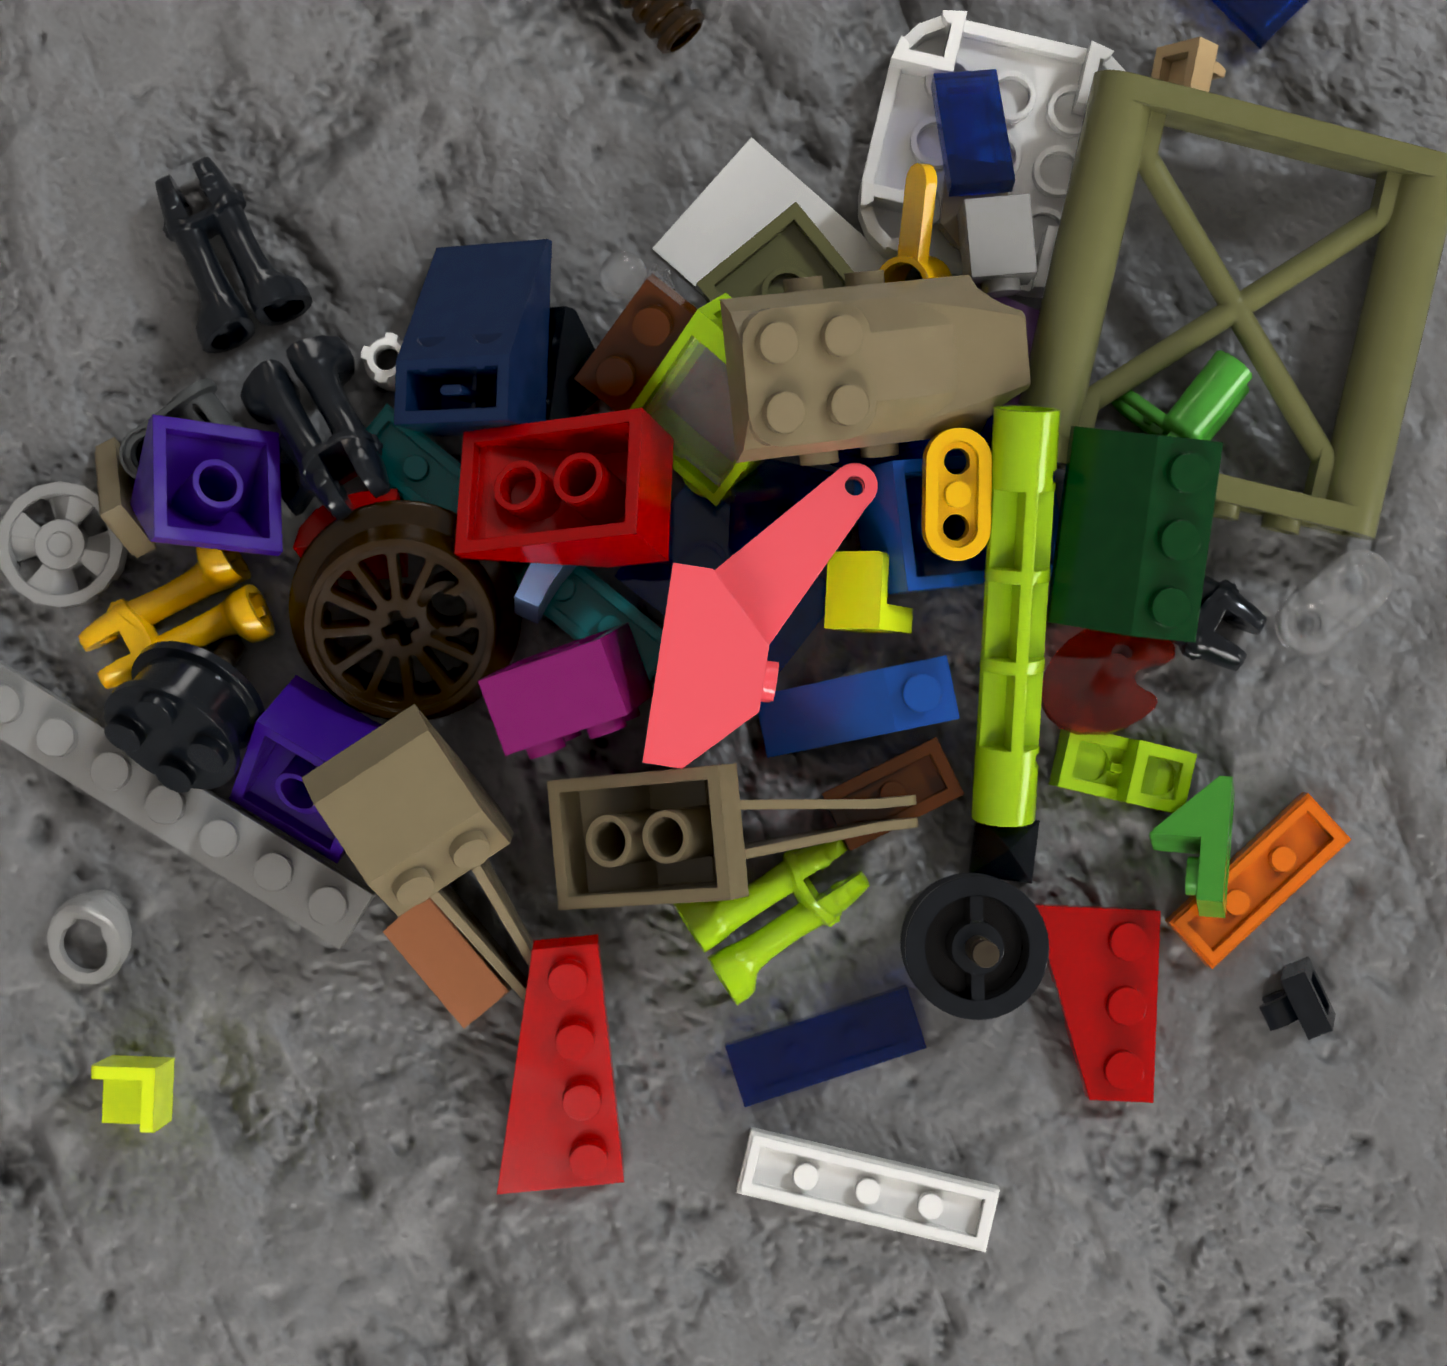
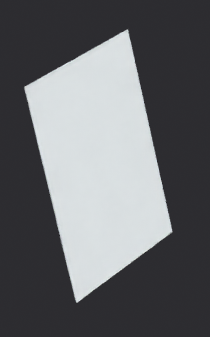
[652,137,888,287]

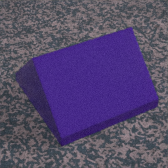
[130,414,283,556]

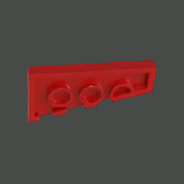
[497,934,625,1195]

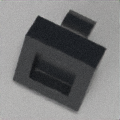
[1259,957,1336,1040]

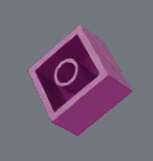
[478,622,653,759]

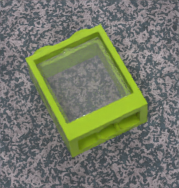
[630,293,762,506]

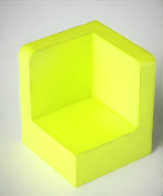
[824,551,913,634]
[91,1055,175,1133]

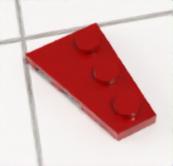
[1034,904,1161,1103]

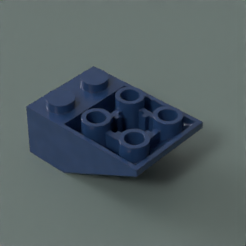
[394,239,552,437]

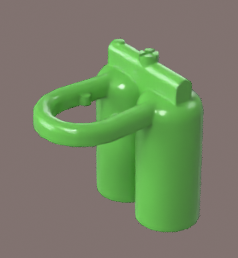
[1111,350,1252,441]

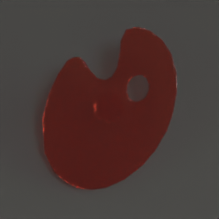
[1041,629,1176,735]

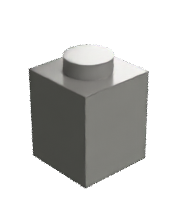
[957,193,1037,298]

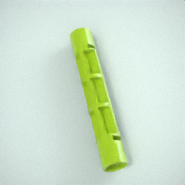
[971,405,1060,827]

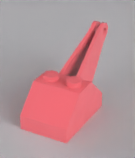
[642,463,878,769]

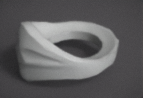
[47,890,132,984]

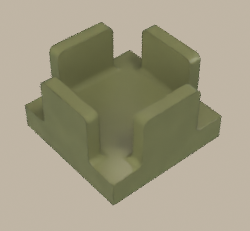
[696,202,854,303]

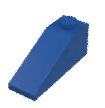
[758,655,960,758]

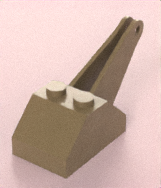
[302,704,533,1002]
[547,763,919,910]

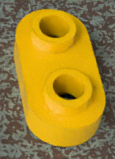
[921,428,992,561]

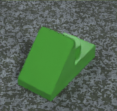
[1149,776,1235,918]

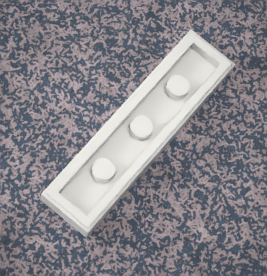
[736,1127,1000,1252]

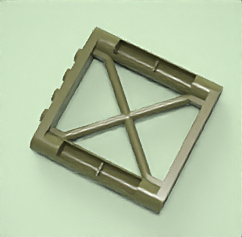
[1018,70,1447,540]

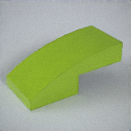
[1048,723,1197,813]

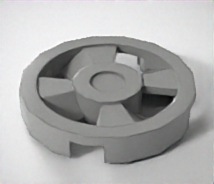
[0,481,128,609]

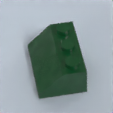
[1047,426,1223,643]

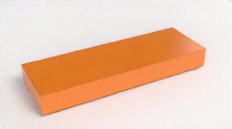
[1164,792,1351,969]

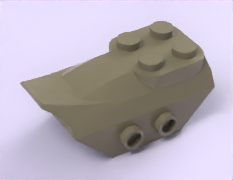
[720,270,1031,466]

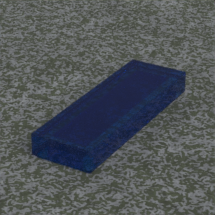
[725,985,927,1107]

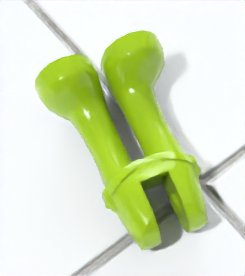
[673,840,870,1006]

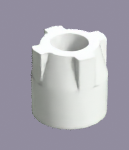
[361,332,403,392]

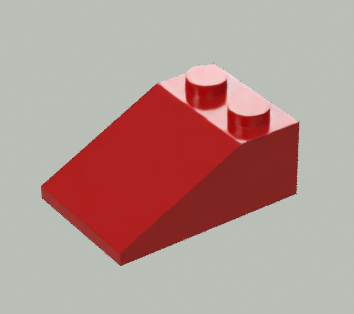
[454,408,674,568]

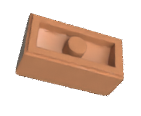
[383,898,512,1029]

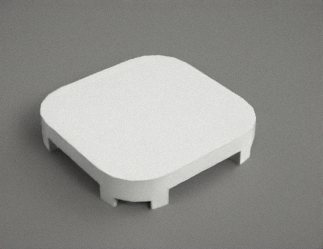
[858,10,1125,298]

